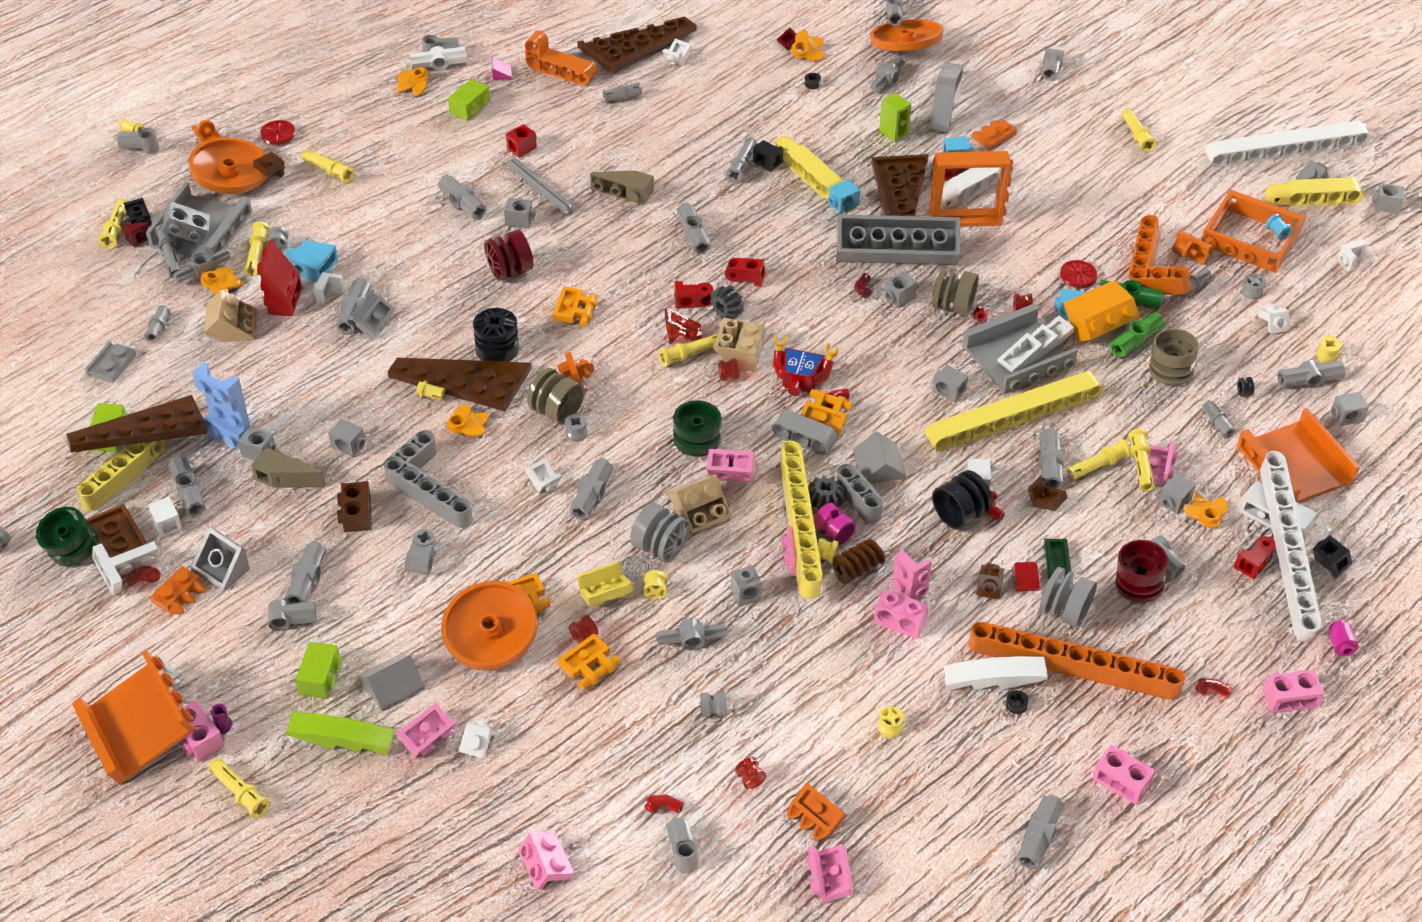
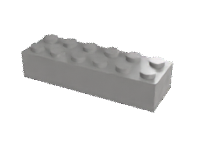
[836,214,960,265]

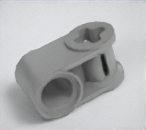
[405,529,436,575]

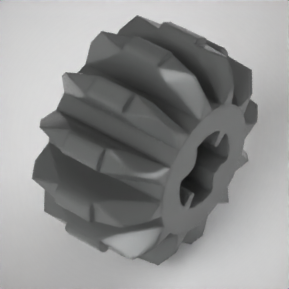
[710,284,745,320]
[808,475,845,510]

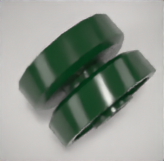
[673,400,722,457]
[36,506,98,567]

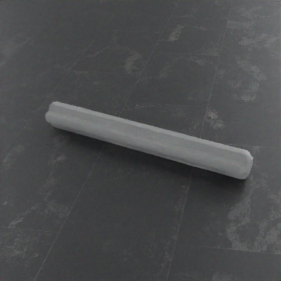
[508,158,573,214]

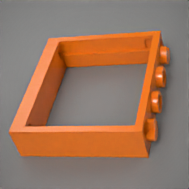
[928,151,1013,227]
[1202,189,1306,273]

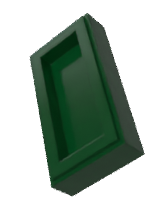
[1043,538,1072,579]

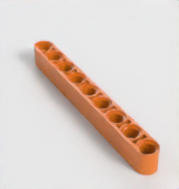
[969,622,1185,700]

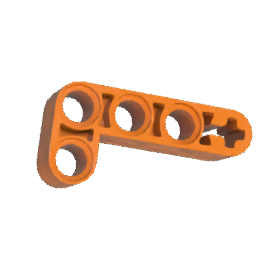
[525,30,598,85]

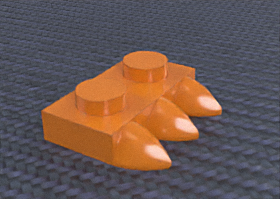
[972,120,1017,150]
[150,566,206,614]
[787,783,847,841]

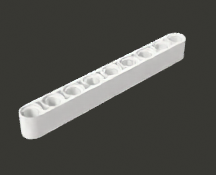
[1204,121,1371,167]
[1260,451,1321,642]

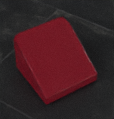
[776,27,796,50]
[123,222,148,248]

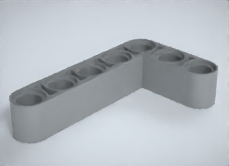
[930,62,963,133]
[384,430,473,528]

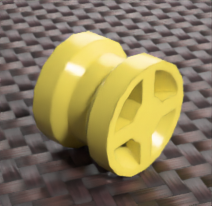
[1316,336,1341,362]
[818,538,839,563]
[644,570,667,599]
[878,706,904,738]

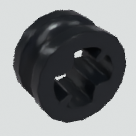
[804,73,821,89]
[1237,377,1255,397]
[1006,690,1029,714]

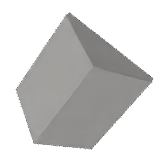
[853,431,906,483]
[190,527,250,590]
[358,654,425,711]

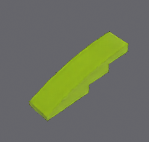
[285,712,394,755]

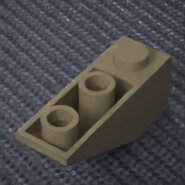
[590,170,654,205]
[251,447,326,488]

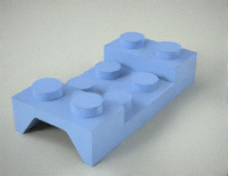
[192,362,250,450]

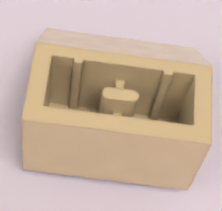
[204,290,256,342]
[714,318,765,372]
[668,475,732,534]

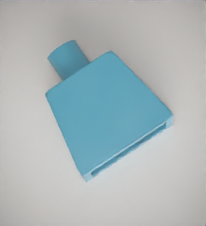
[285,240,338,283]

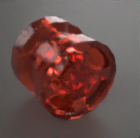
[1013,293,1033,312]
[718,358,739,381]
[569,614,598,644]
[735,757,766,789]

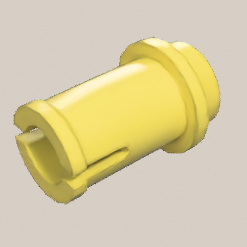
[119,119,144,132]
[416,381,446,401]

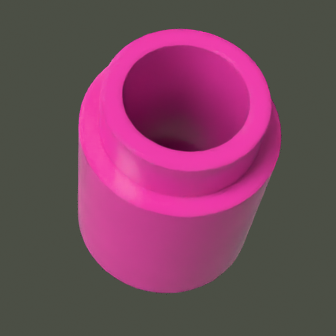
[1328,620,1359,656]

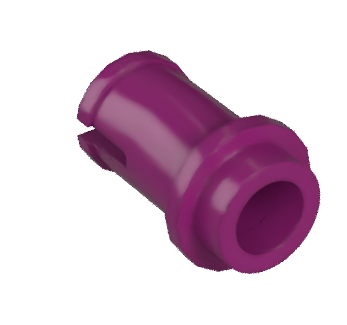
[210,704,233,734]

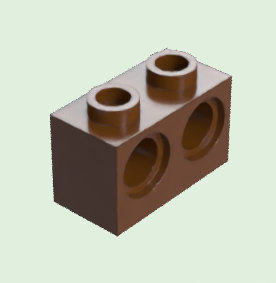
[337,481,372,533]

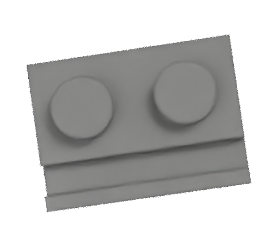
[348,289,395,339]
[85,341,136,383]

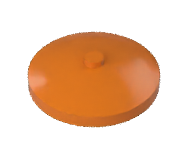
[870,19,944,51]
[189,138,268,194]
[441,581,538,670]

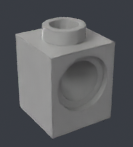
[1372,183,1404,214]
[504,198,536,228]
[884,271,917,308]
[933,365,969,403]
[1331,392,1369,426]
[328,419,366,457]
[238,426,276,460]
[1158,473,1196,514]
[731,566,762,606]

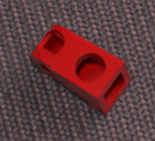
[724,258,766,287]
[674,281,713,309]
[1234,536,1276,580]

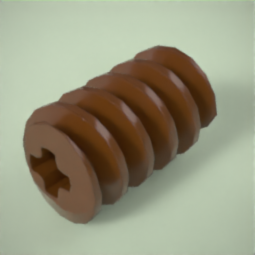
[832,539,885,584]

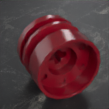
[484,229,534,281]
[1115,539,1168,603]

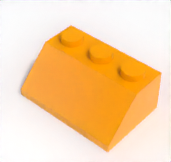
[1063,280,1140,342]

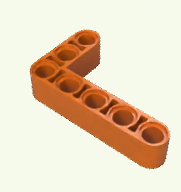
[1129,215,1191,295]

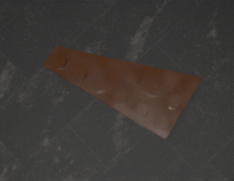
[577,16,696,73]
[871,154,929,216]
[387,357,532,411]
[66,395,207,453]

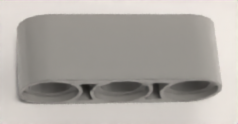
[772,410,838,455]
[837,464,883,523]

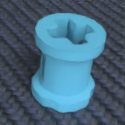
[1266,214,1293,240]

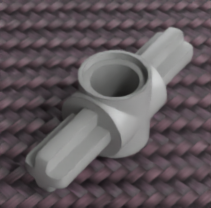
[870,57,905,93]
[173,249,231,283]
[656,618,727,650]

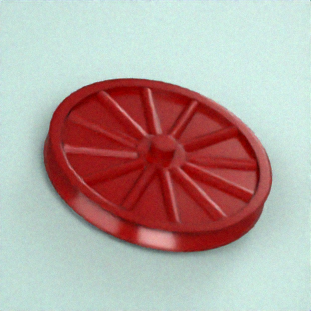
[260,120,296,145]
[1060,260,1097,288]

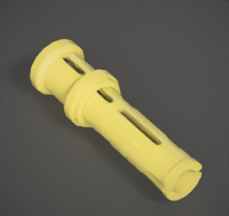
[1121,108,1157,152]
[302,149,354,183]
[98,198,128,248]
[244,222,270,276]
[659,333,718,367]
[1128,429,1155,492]
[1067,439,1132,481]
[208,758,270,818]

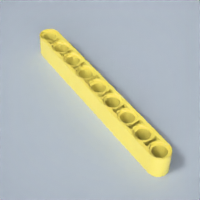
[924,371,1104,451]
[779,441,822,599]

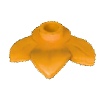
[791,29,825,61]
[397,67,429,97]
[201,267,243,294]
[446,404,488,437]
[1183,493,1228,528]

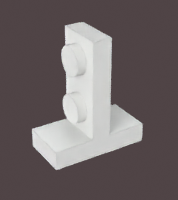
[92,541,158,595]

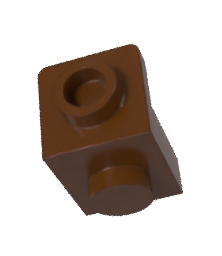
[253,152,285,178]
[1028,477,1068,511]
[976,563,1004,599]

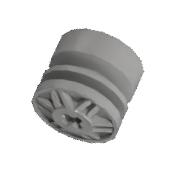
[630,502,690,563]
[1039,567,1097,628]

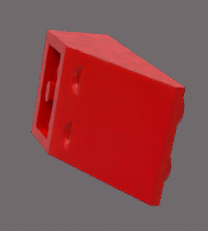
[257,240,302,316]

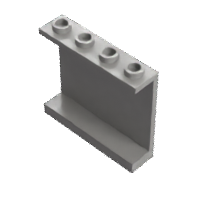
[146,182,252,257]
[962,304,1078,394]

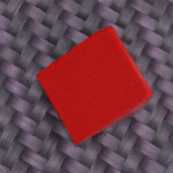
[1012,561,1040,592]

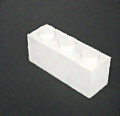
[1239,481,1317,539]

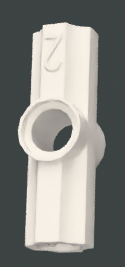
[410,46,467,71]

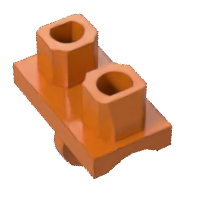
[191,120,222,143]
[1171,230,1212,265]
[557,352,595,392]

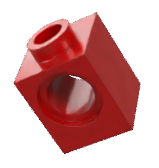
[506,124,537,158]

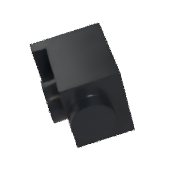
[753,140,784,172]
[123,198,152,227]
[1313,535,1352,577]

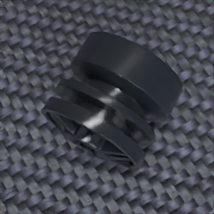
[473,307,519,362]
[932,470,993,530]

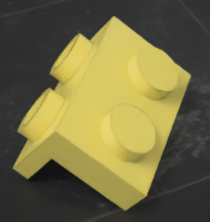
[577,561,634,606]

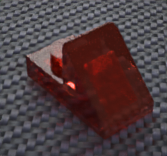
[665,307,702,344]

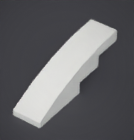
[997,316,1075,373]
[944,656,1048,690]

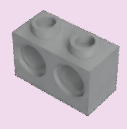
[162,202,210,244]

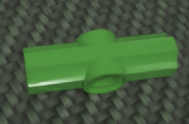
[1110,312,1165,358]

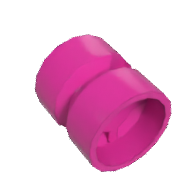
[813,503,856,546]

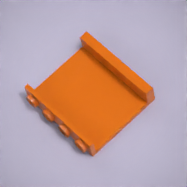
[1237,408,1360,503]
[72,650,195,785]

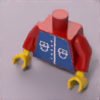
[773,334,839,396]

